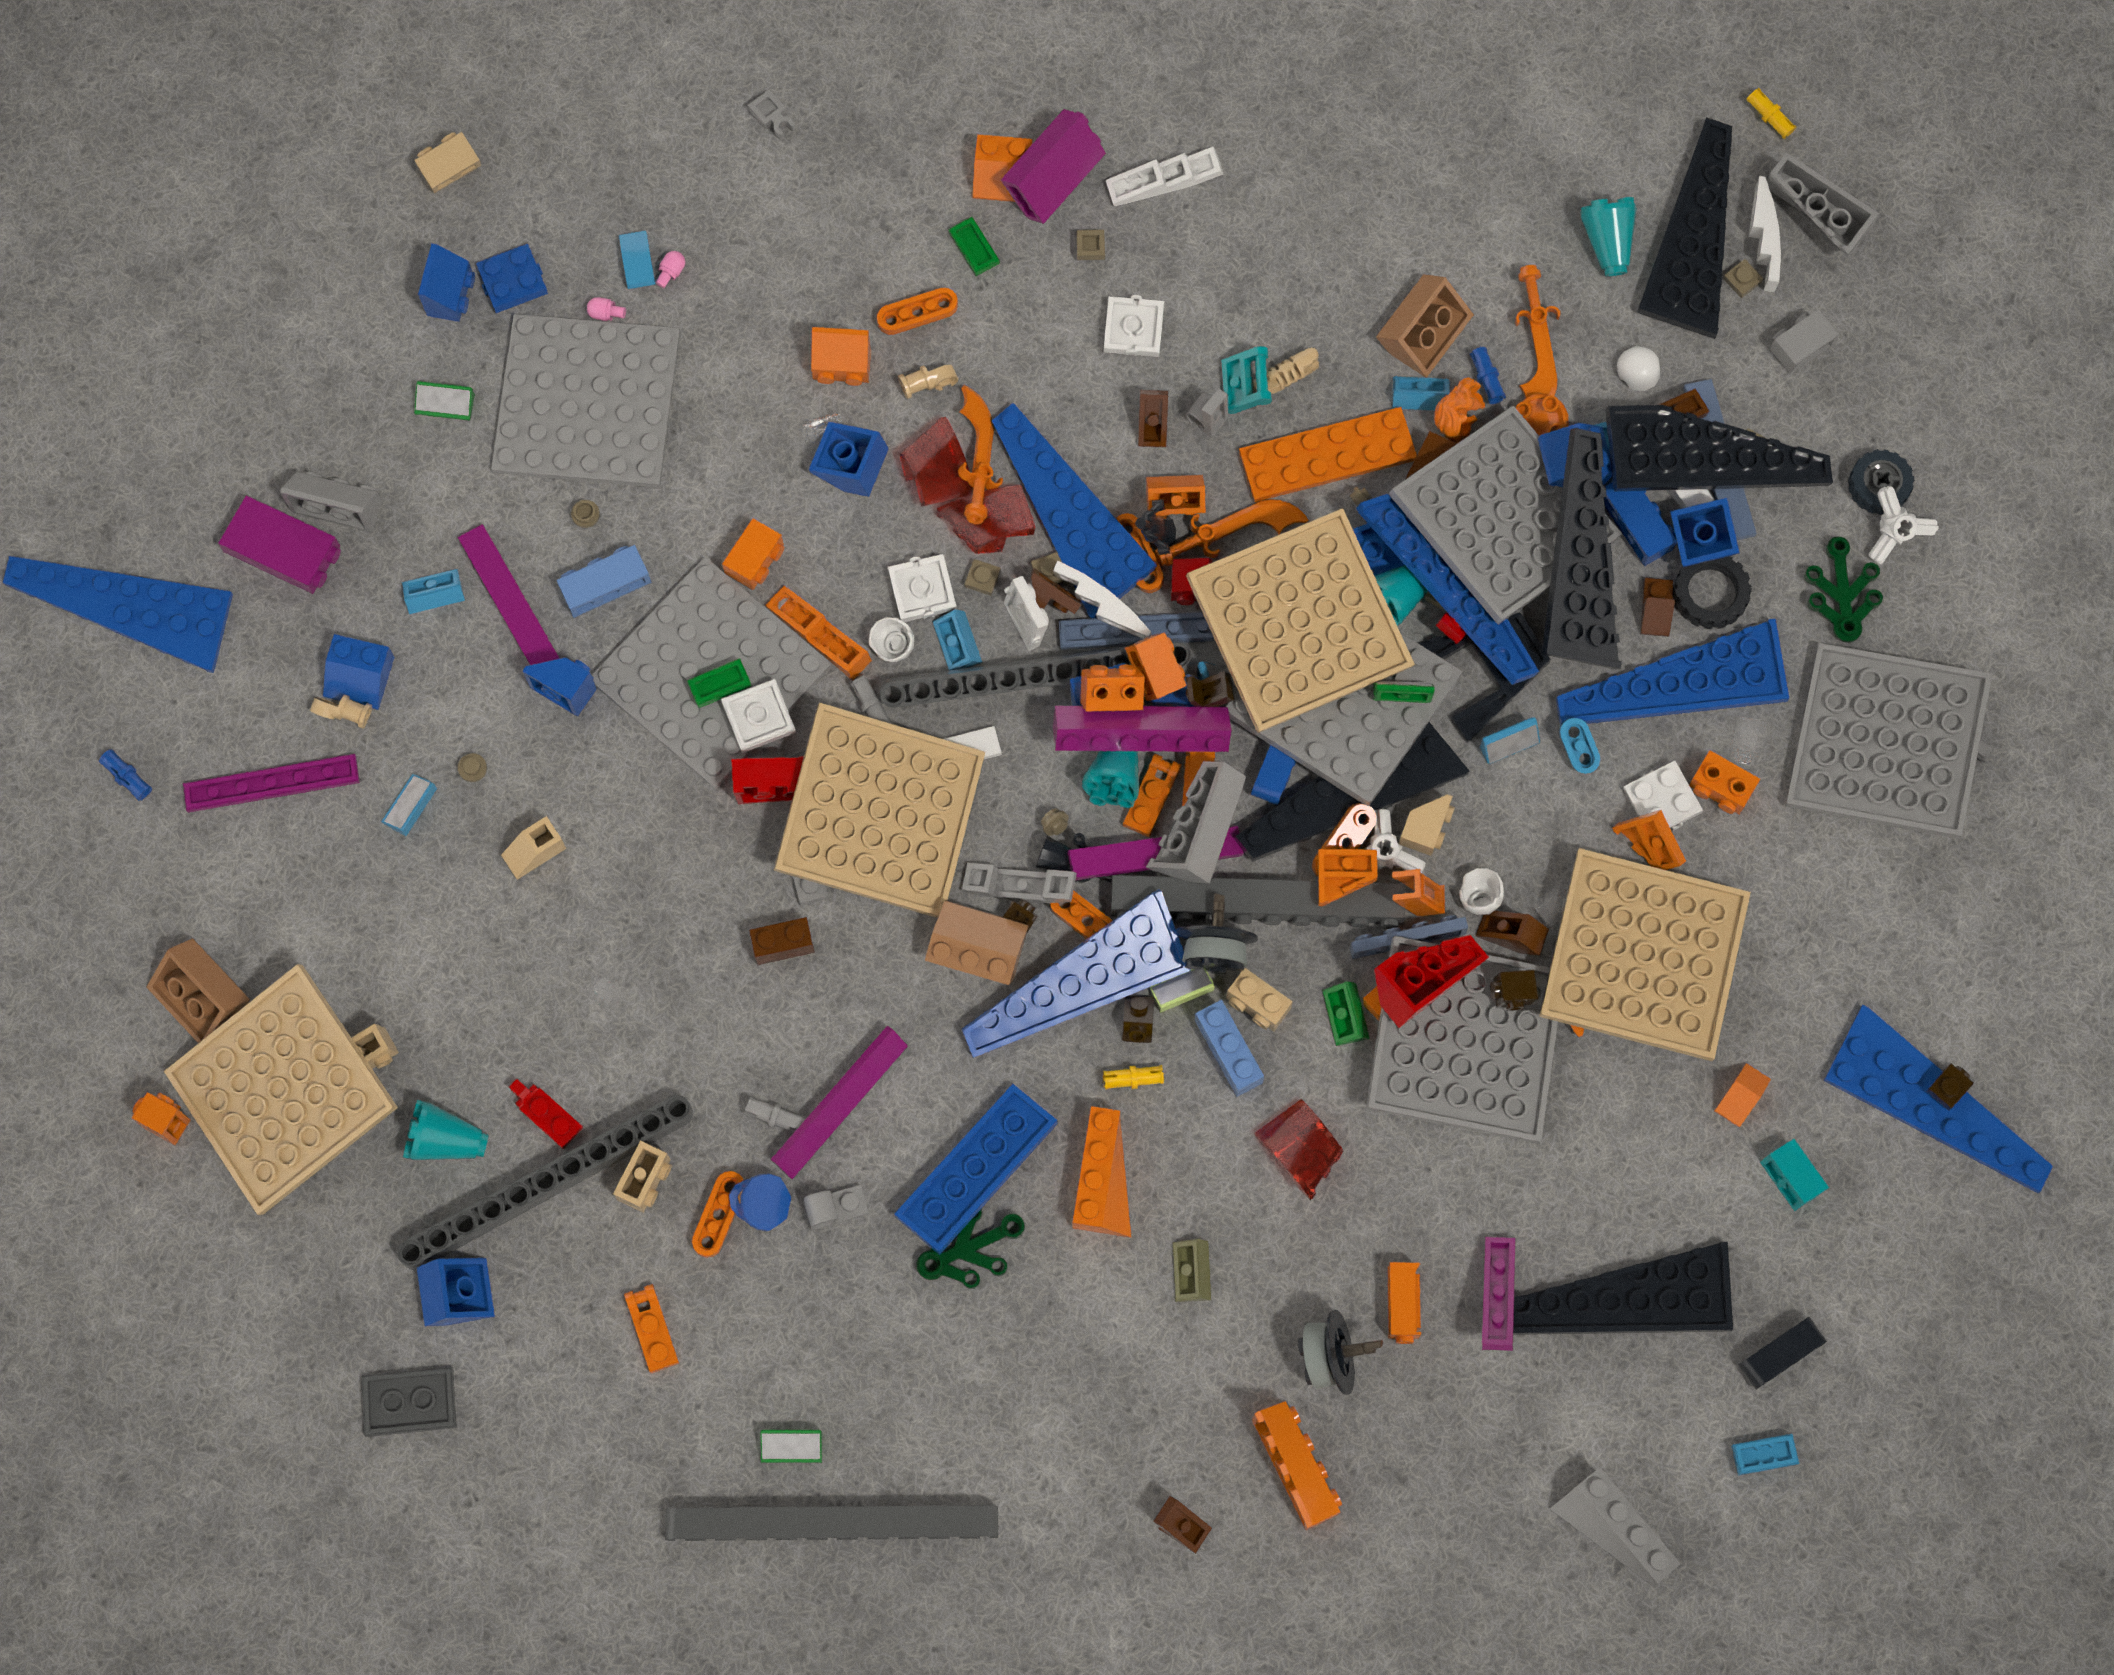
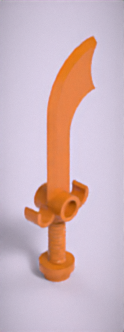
[1515,265,1560,398]
[958,385,1003,524]
[1154,499,1309,566]

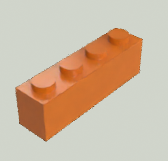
[1072,1106,1131,1238]
[1252,1401,1342,1530]

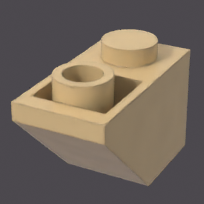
[1399,794,1455,856]
[501,816,566,880]

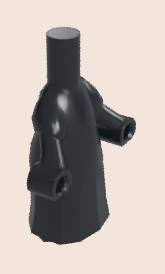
[1135,499,1176,555]
[1036,833,1112,883]

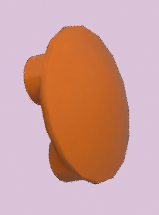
[1516,393,1569,436]

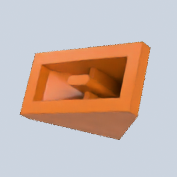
[1715,1063,1771,1128]

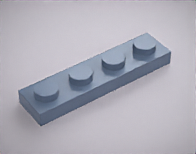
[1349,915,1468,959]

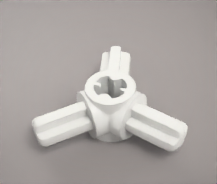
[1869,486,1939,564]
[1365,809,1426,873]

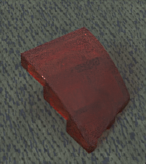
[899,417,973,507]
[936,485,1036,554]
[1254,1099,1344,1200]

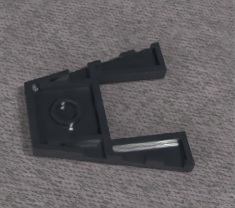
[1419,612,1551,743]

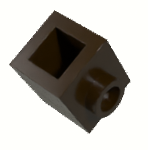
[1490,970,1538,1011]

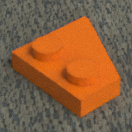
[1612,810,1686,870]
[1317,849,1378,906]

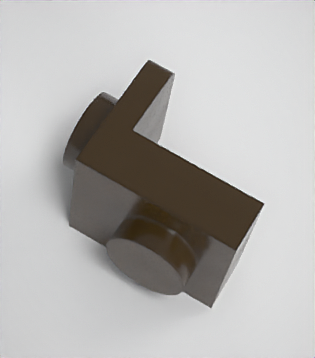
[1186,671,1234,707]
[1003,898,1039,935]
[1122,996,1154,1043]
[1926,1063,1974,1111]

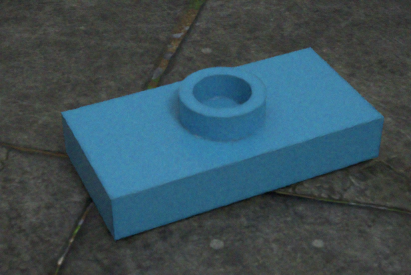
[1731,1434,1799,1476]

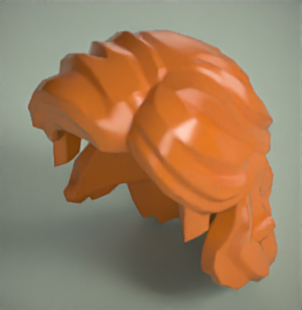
[1434,377,1485,444]

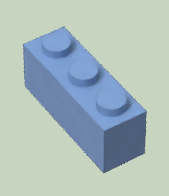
[557,545,652,618]
[1195,1000,1264,1097]

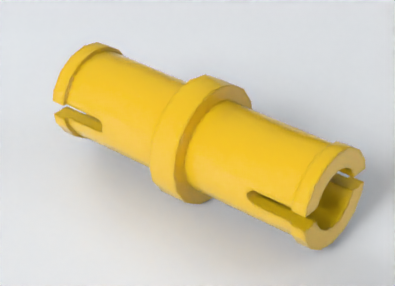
[1746,88,1797,139]
[1103,1065,1164,1090]

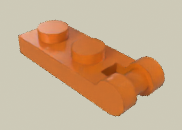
[1123,753,1182,837]
[624,1284,679,1373]

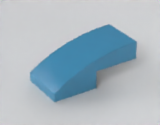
[619,231,655,289]

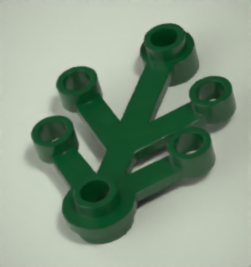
[1804,536,1883,643]
[916,1209,1025,1289]

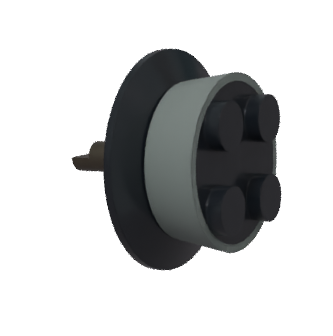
[1176,893,1258,974]
[1298,1310,1383,1395]

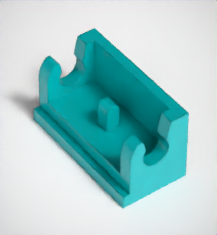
[1760,1139,1829,1212]

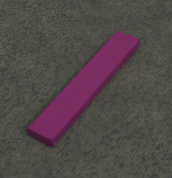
[458,524,560,665]
[183,754,360,813]
[1068,826,1244,880]
[771,1026,908,1179]

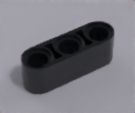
[1738,1317,1827,1390]

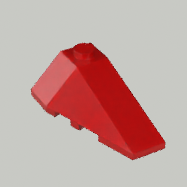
[1374,935,1489,1028]

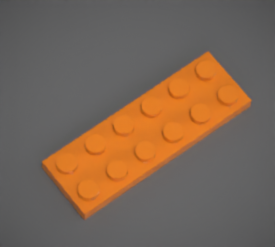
[1239,407,1417,502]

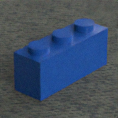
[1604,482,1677,566]

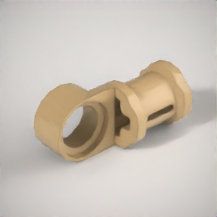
[898,365,958,399]
[310,695,372,729]

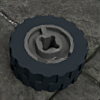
[1848,449,1915,515]

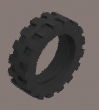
[1673,556,1752,629]

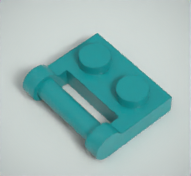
[1221,346,1272,414]

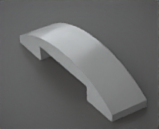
[962,862,1077,903]

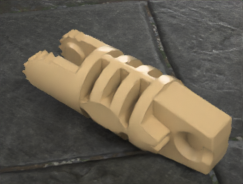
[1252,347,1319,394]

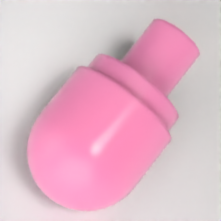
[655,251,685,288]
[587,297,626,321]

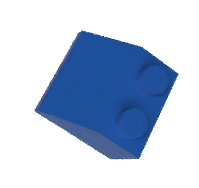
[418,243,475,322]
[809,422,889,497]
[1537,423,1612,487]
[1670,498,1740,567]
[323,634,395,710]
[523,658,597,717]
[417,1258,495,1326]

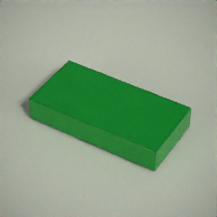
[948,217,1000,276]
[687,658,752,708]

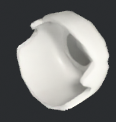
[1617,346,1660,391]
[869,617,914,662]
[1459,868,1504,915]

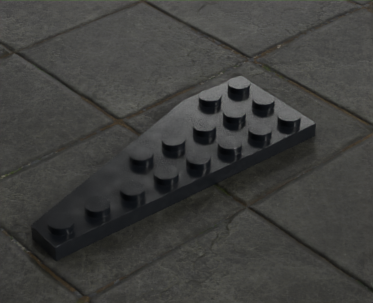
[1605,405,1833,492]

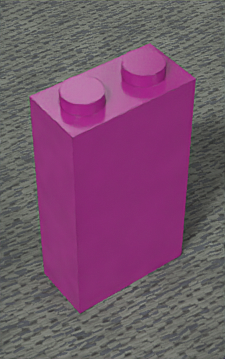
[1001,109,1106,224]
[218,495,341,594]

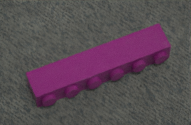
[1053,706,1232,752]

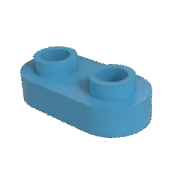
[1559,718,1600,774]

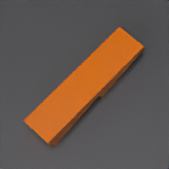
[765,585,872,681]

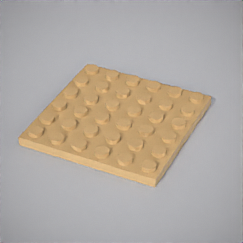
[1186,508,1415,733]
[774,703,985,918]
[1539,848,1751,1061]
[164,964,398,1215]

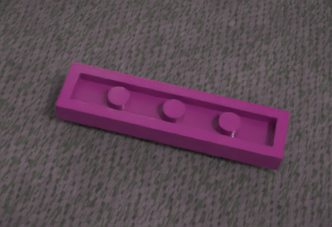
[1482,1237,1516,1351]

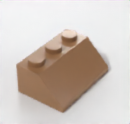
[1376,274,1474,378]
[925,900,1029,985]
[146,938,250,1043]

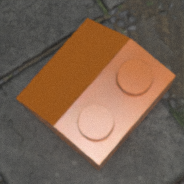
[972,134,1033,202]
[811,327,871,386]

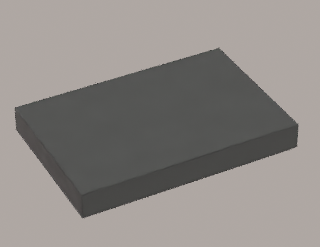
[362,1367,457,1437]

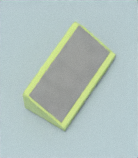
[1149,967,1215,1013]

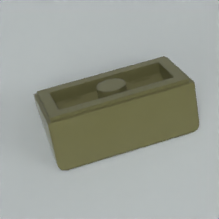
[1173,1239,1211,1302]

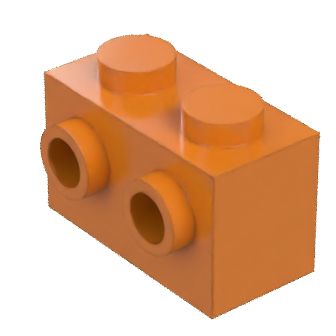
[1146,475,1206,516]
[722,518,785,590]
[1125,632,1187,701]
[1080,665,1145,711]
[1689,750,1760,815]
[132,1092,191,1145]

